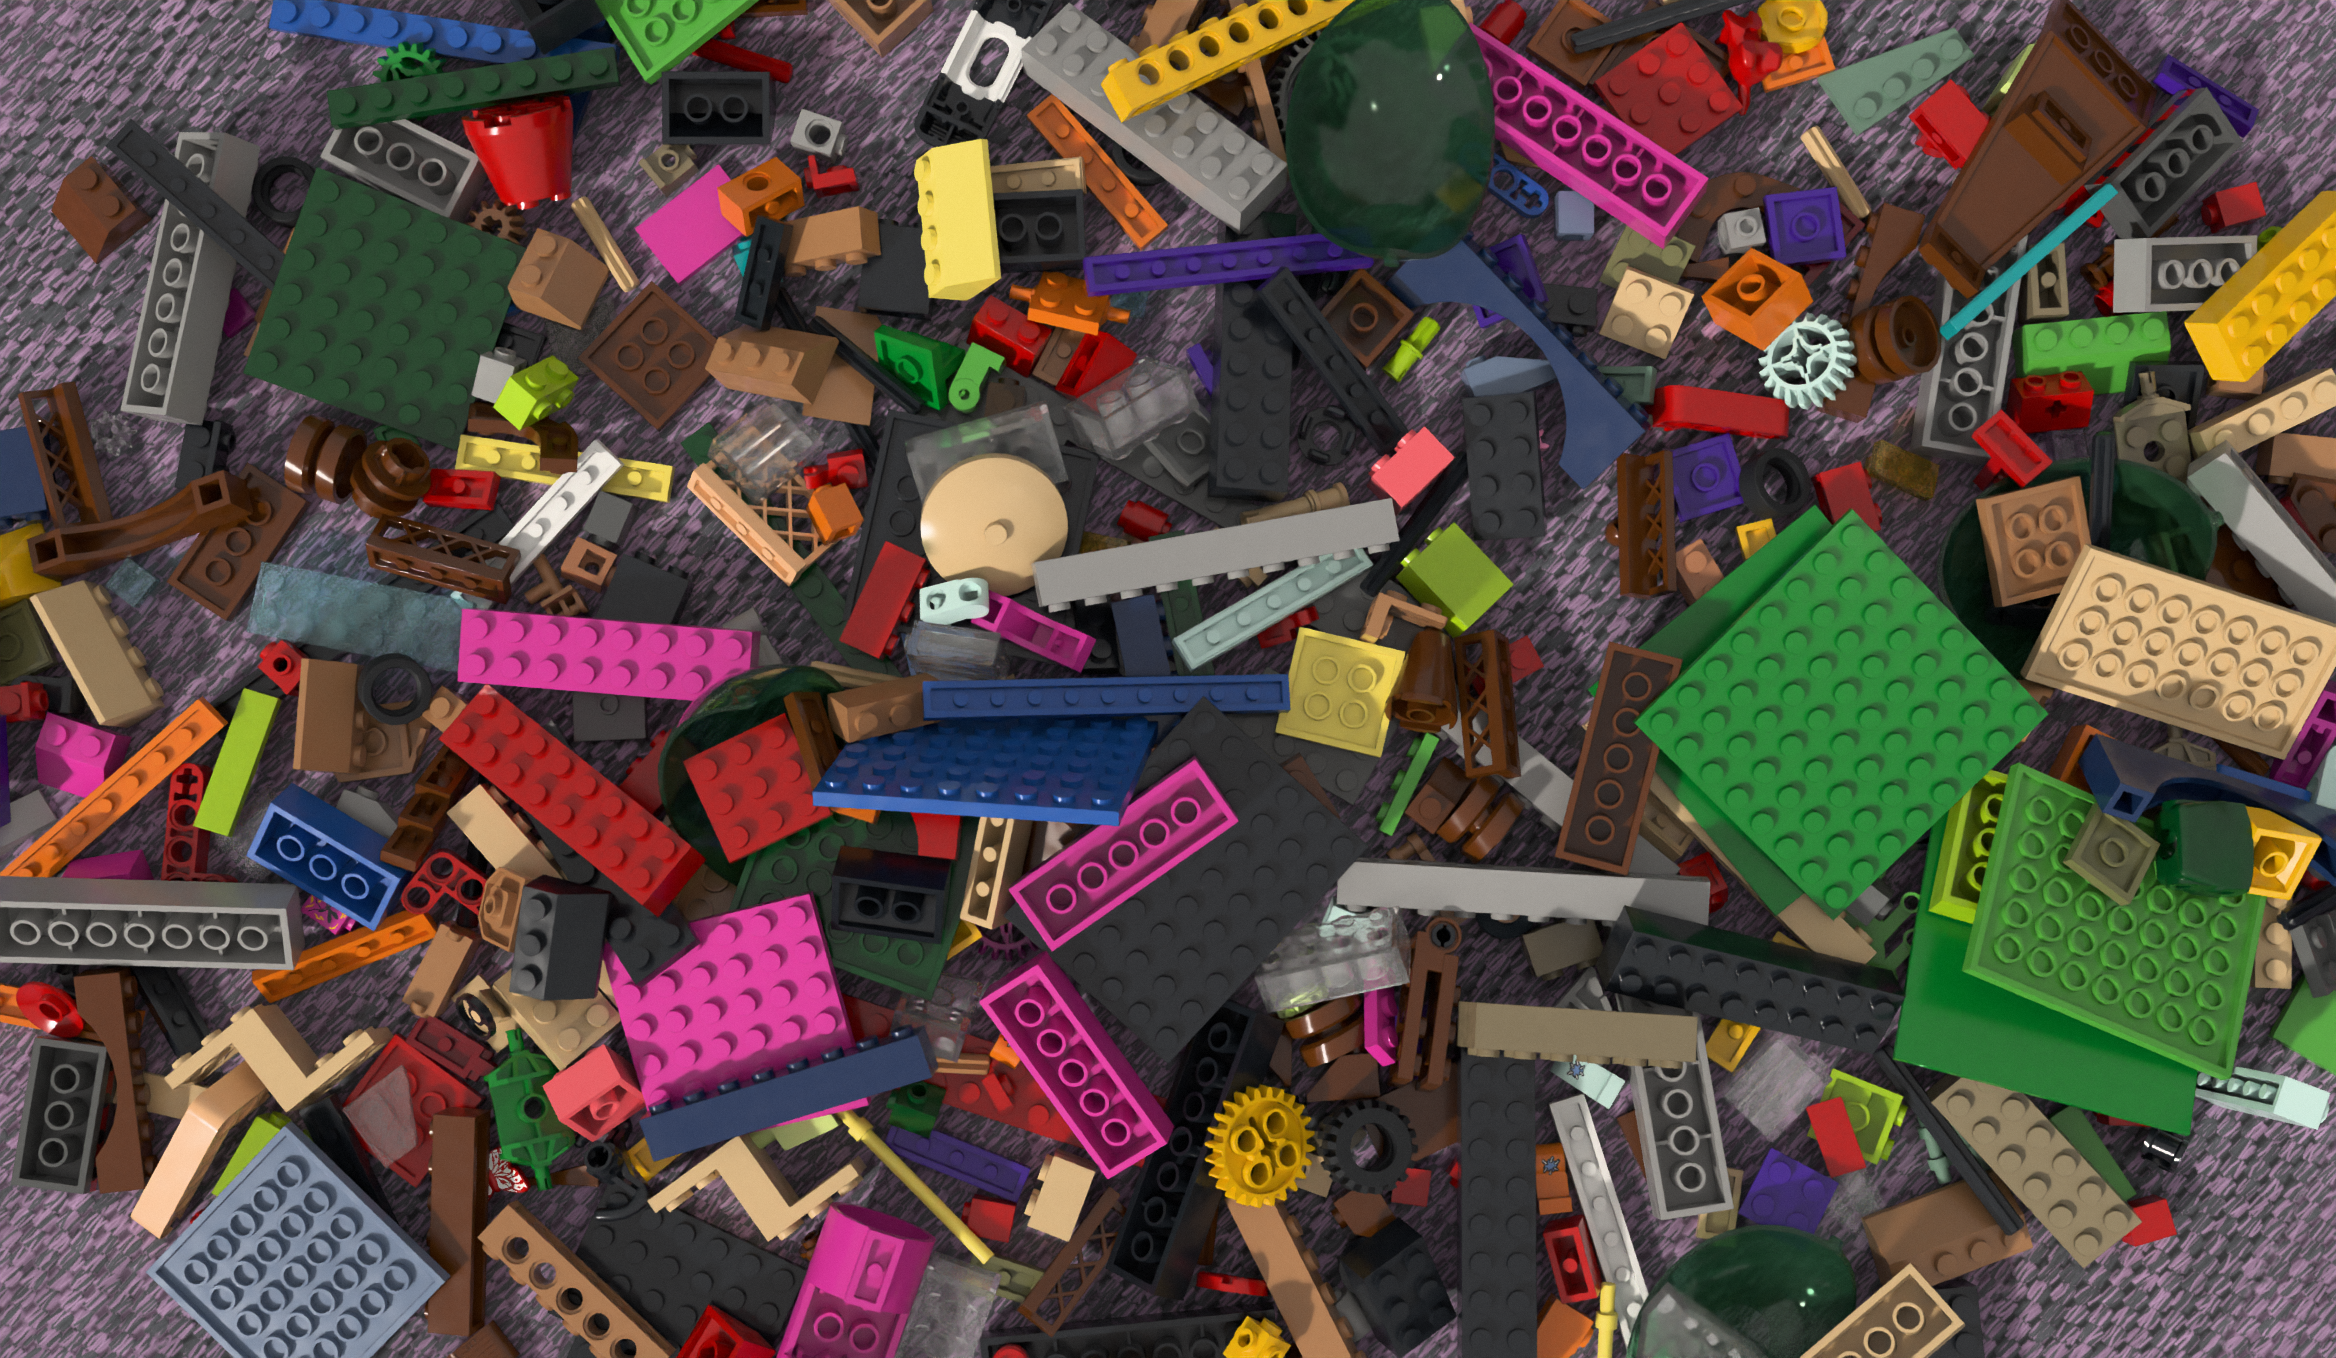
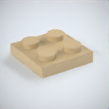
[1599,266,1694,359]

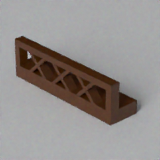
[18,381,113,529]
[1617,450,1677,600]
[365,514,521,604]
[1454,629,1521,779]
[1017,1186,1127,1337]

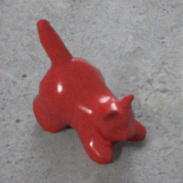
[1714,10,1783,116]

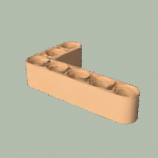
[131,1061,270,1239]

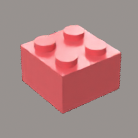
[1367,426,1455,516]
[543,1044,646,1142]

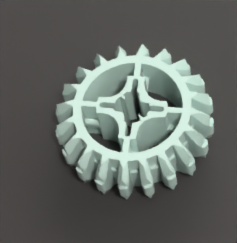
[1758,312,1857,410]

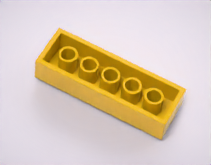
[2184,191,2336,382]

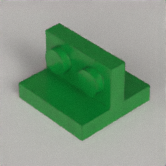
[874,324,966,411]

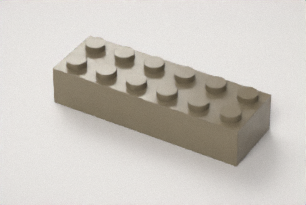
[1456,1001,1698,1069]
[1926,1074,2142,1269]

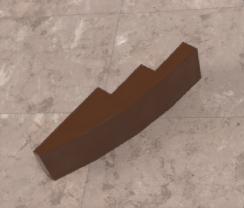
[380,744,474,872]

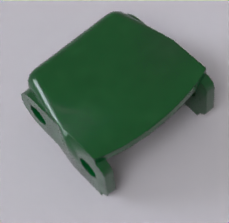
[2154,799,2254,898]

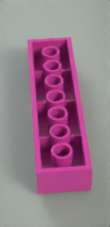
[1428,22,1709,250]
[457,608,761,705]

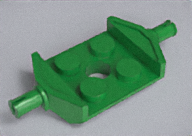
[483,1028,576,1192]

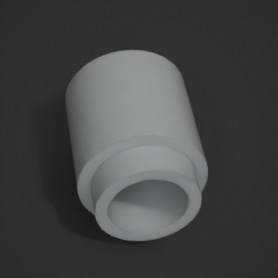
[1333,1286,1371,1342]

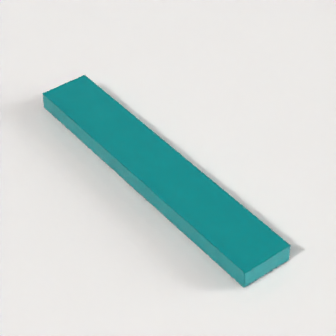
[1939,183,2119,341]

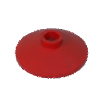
[16,981,85,1038]

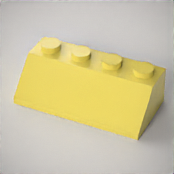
[914,139,1001,301]

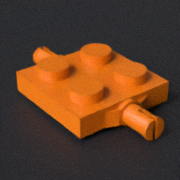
[1009,271,1131,335]

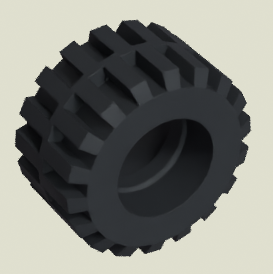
[1317,1098,1418,1195]

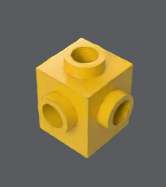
[1223,1316,1291,1358]

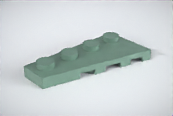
[1817,27,1975,136]

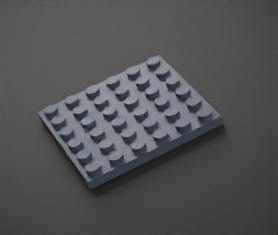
[146,1121,451,1358]

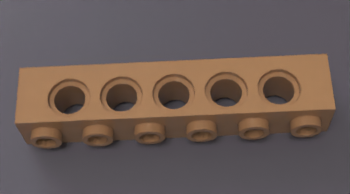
[477,1200,677,1358]

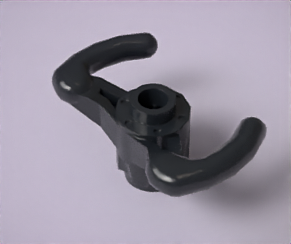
[574,1118,652,1222]

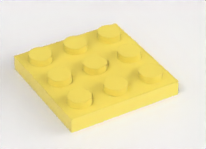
[1274,627,1405,758]

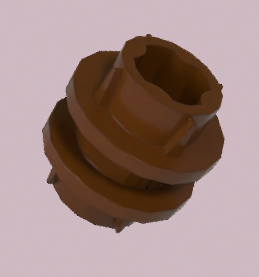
[349,438,432,519]

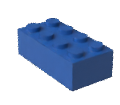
[246,783,413,931]

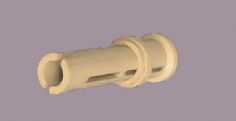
[1240,482,1350,525]

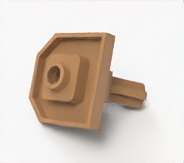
[478,867,534,953]

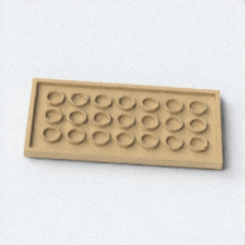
[2020,543,2336,760]

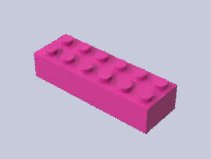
[1008,756,1239,951]
[979,951,1174,1179]

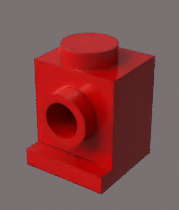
[257,640,310,697]

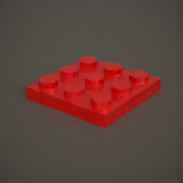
[1592,22,1743,156]
[683,713,833,863]
[342,1033,486,1188]

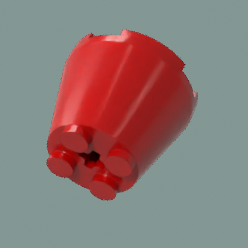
[461,95,573,209]

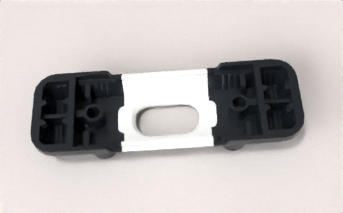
[914,0,1055,147]

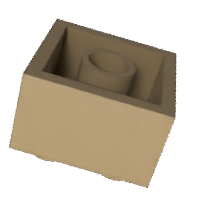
[1024,1148,1097,1242]

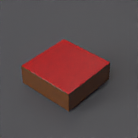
[1390,1167,1432,1207]

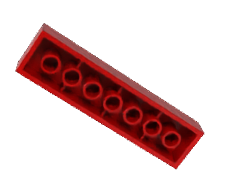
[438,684,707,917]

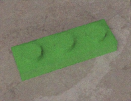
[1374,733,1439,837]

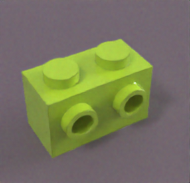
[493,355,580,431]

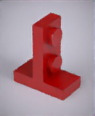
[1971,409,2053,491]

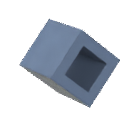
[1554,186,1594,241]

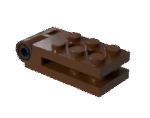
[1387,917,1462,1093]

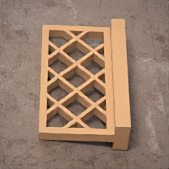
[687,428,840,587]

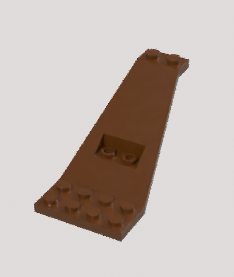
[1918,0,2158,299]

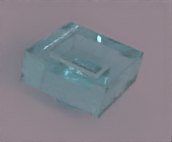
[1110,291,1149,320]
[105,557,161,608]

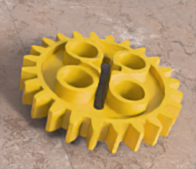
[1205,1085,1315,1208]

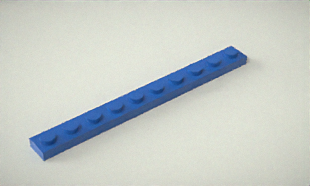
[269,0,621,65]
[922,674,1291,721]

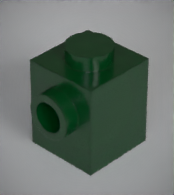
[886,1081,947,1138]

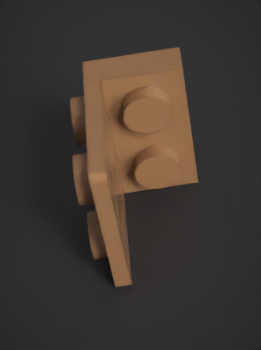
[1358,590,1448,644]

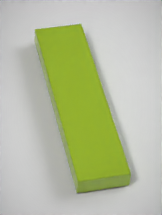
[193,688,282,838]

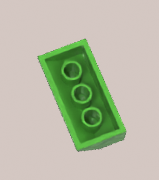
[2012,311,2171,395]

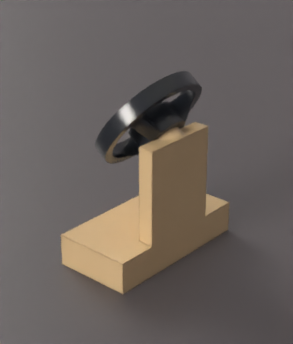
[451,974,525,1053]

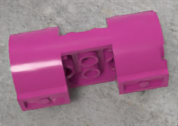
[776,1202,936,1358]

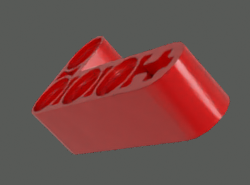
[1644,385,1790,440]
[161,763,239,883]
[401,848,489,915]

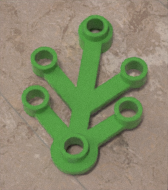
[1844,871,1920,980]

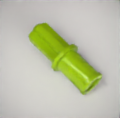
[1381,317,1441,383]

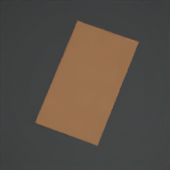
[802,306,882,426]

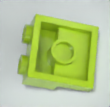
[1807,1068,1908,1165]

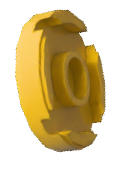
[1757,0,1828,53]

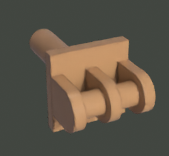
[524,554,590,616]

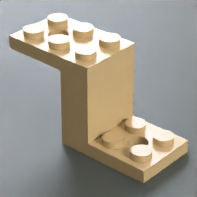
[164,1004,394,1113]
[647,1133,867,1242]

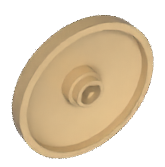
[920,453,1068,596]

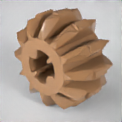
[465,199,527,246]

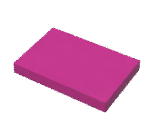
[635,164,745,286]

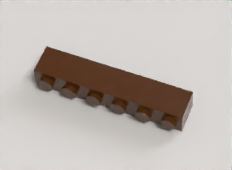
[424,1107,491,1337]

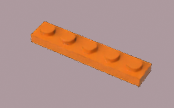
[1026,94,1168,251]
[252,910,438,1003]

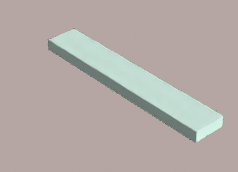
[1172,548,1374,672]

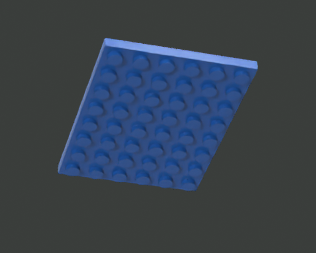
[812,717,1158,826]

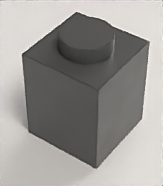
[583,490,639,549]
[1846,878,1895,926]

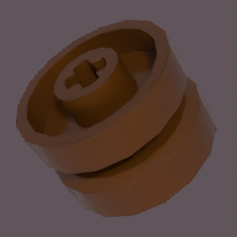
[1849,295,1941,385]
[284,414,367,505]
[1435,775,1525,865]
[1284,984,1365,1068]

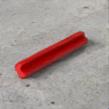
[692,38,793,84]

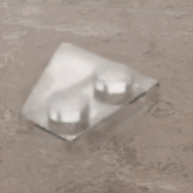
[342,1065,419,1168]
[1824,1168,1888,1239]

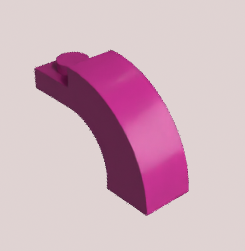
[971,590,1096,673]

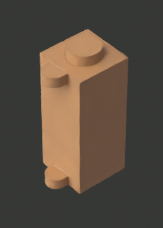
[402,920,483,1019]

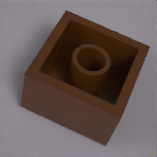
[1321,269,1415,372]

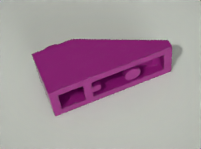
[2269,680,2336,790]

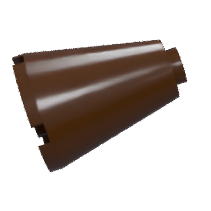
[1384,628,1458,733]

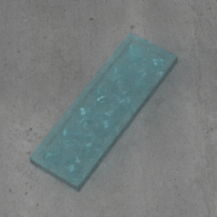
[246,561,477,673]

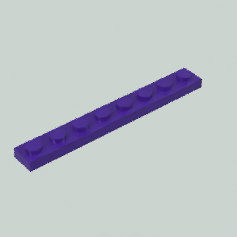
[1082,229,1374,297]

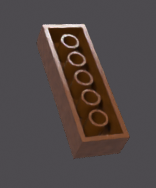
[1555,641,1683,875]

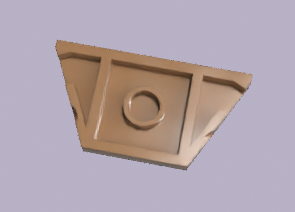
[333,697,433,783]

